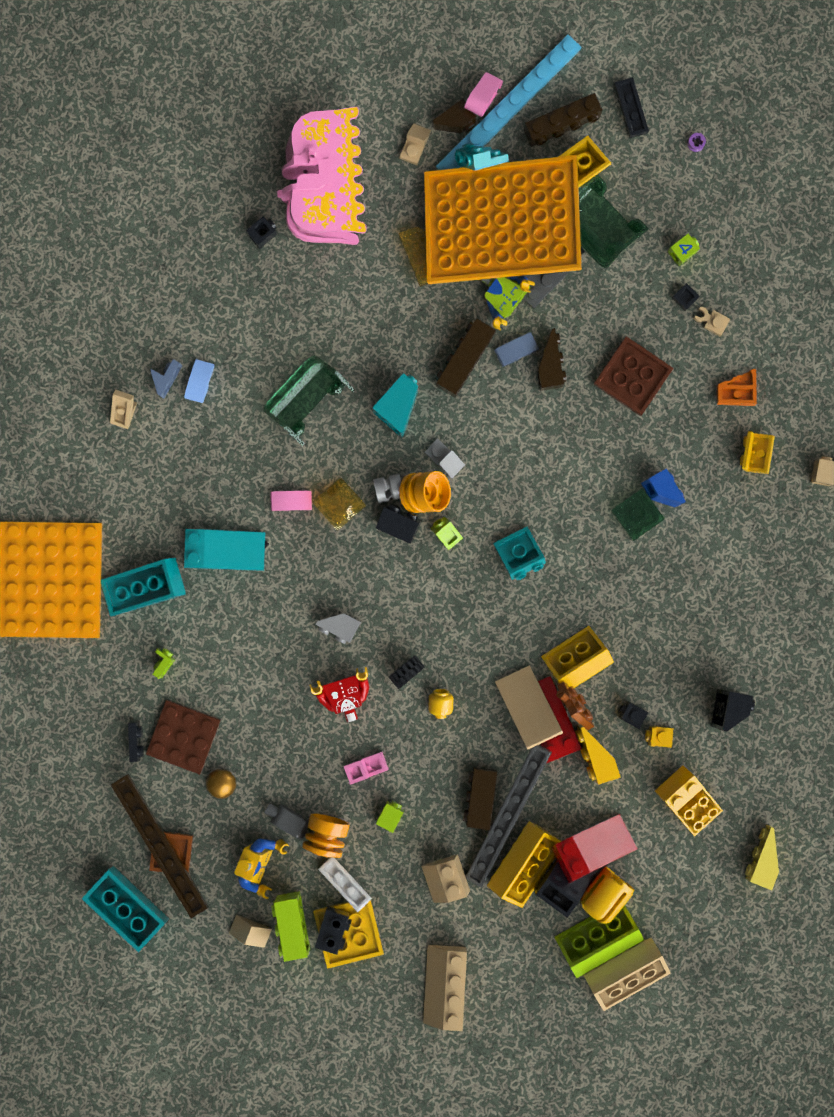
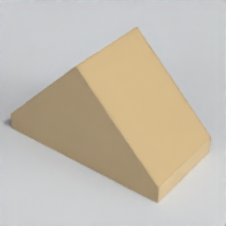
[229,914,272,947]

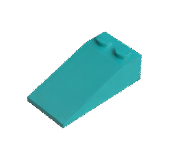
[184,529,266,571]
[101,558,186,617]

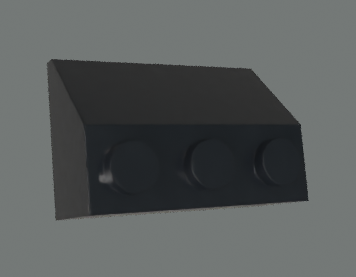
[711,689,755,732]

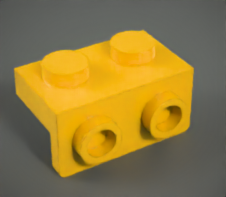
[740,431,775,474]

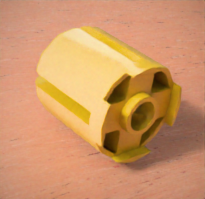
[580,866,635,924]

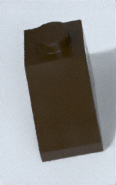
[432,99,477,134]

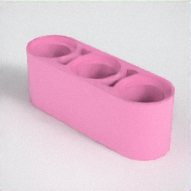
[464,72,503,117]

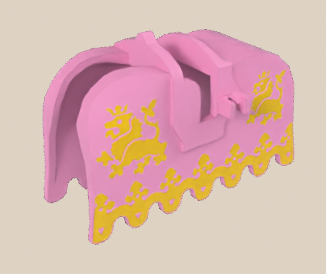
[277,107,367,245]

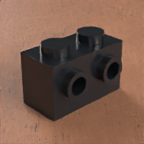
[376,504,422,544]
[315,906,352,955]

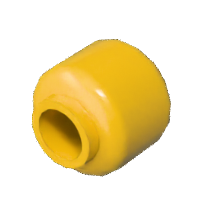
[428,689,454,719]

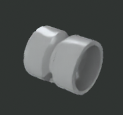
[373,473,401,503]

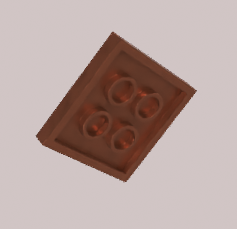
[593,336,674,416]
[146,700,221,775]

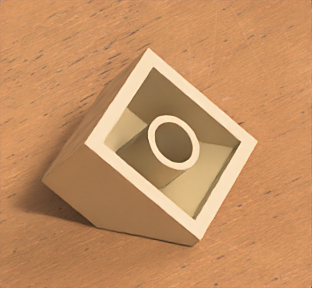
[421,854,470,903]

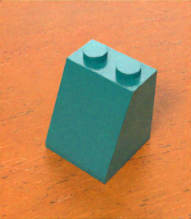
[372,373,418,438]

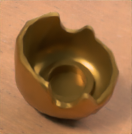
[206,769,236,799]

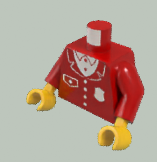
[309,667,369,722]

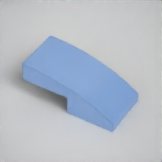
[184,359,214,403]

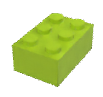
[271,891,310,962]

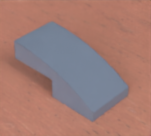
[494,332,539,367]

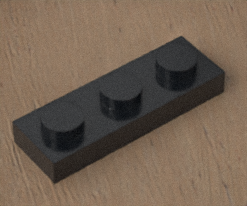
[614,77,649,138]

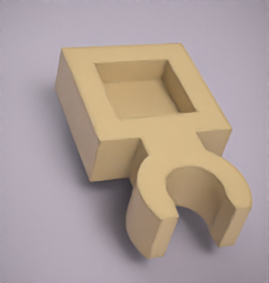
[693,307,730,337]

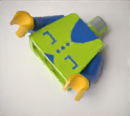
[482,275,535,331]

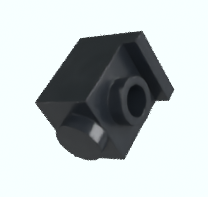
[246,216,277,249]

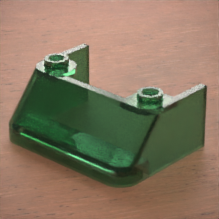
[264,356,355,446]

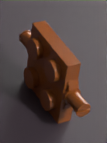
[556,682,594,730]

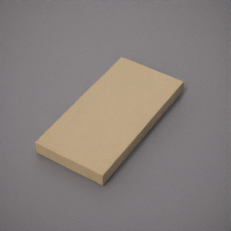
[495,665,563,750]

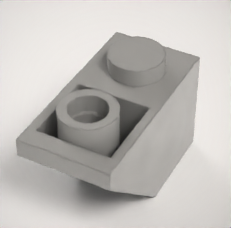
[316,613,361,644]

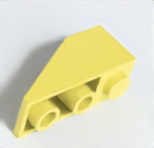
[745,825,779,890]

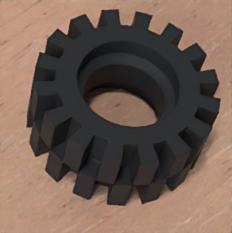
[389,655,425,689]

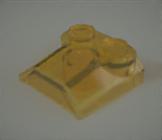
[312,478,366,531]

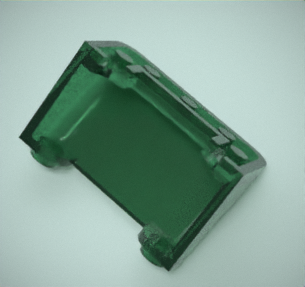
[578,174,649,268]

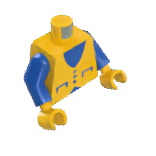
[234,839,289,899]

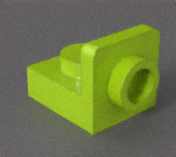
[430,517,463,550]
[152,648,175,679]

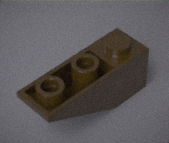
[537,328,567,391]

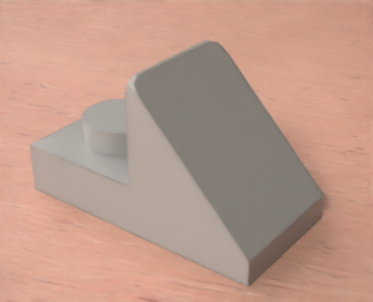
[424,438,465,478]

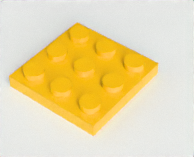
[313,900,384,969]

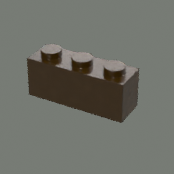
[463,767,497,830]

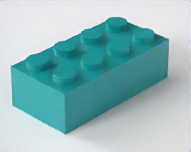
[82,866,169,953]

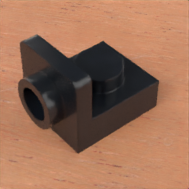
[618,701,648,730]

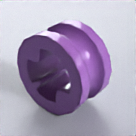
[687,133,706,152]

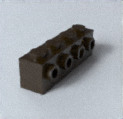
[524,93,603,147]
[435,318,496,398]

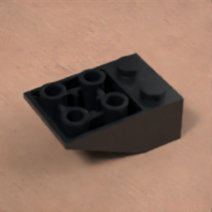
[534,859,598,918]

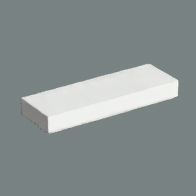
[318,857,372,912]

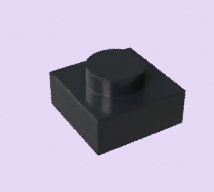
[672,283,700,311]

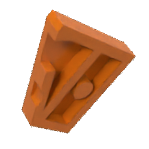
[717,369,757,406]

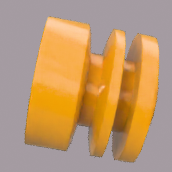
[400,471,451,513]
[302,813,350,858]

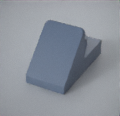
[150,359,182,399]

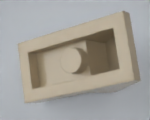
[400,124,431,165]
[110,390,137,429]

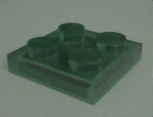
[611,488,665,541]

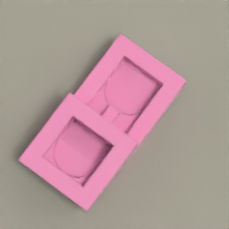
[270,491,312,511]
[344,751,389,785]

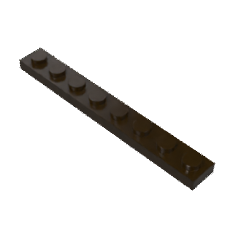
[111,774,209,919]

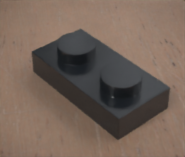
[128,722,144,762]

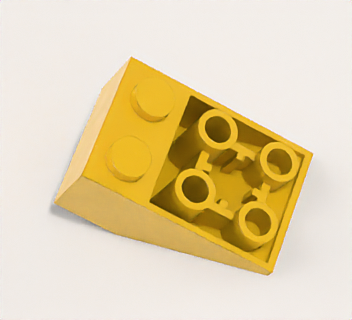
[575,724,621,785]
[655,766,723,836]

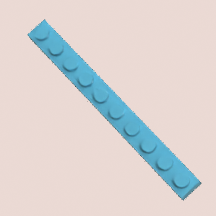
[436,34,581,170]

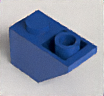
[641,468,686,508]

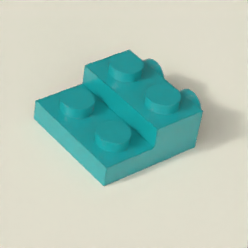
[455,143,509,171]
[493,526,546,580]

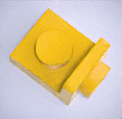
[645,726,673,748]

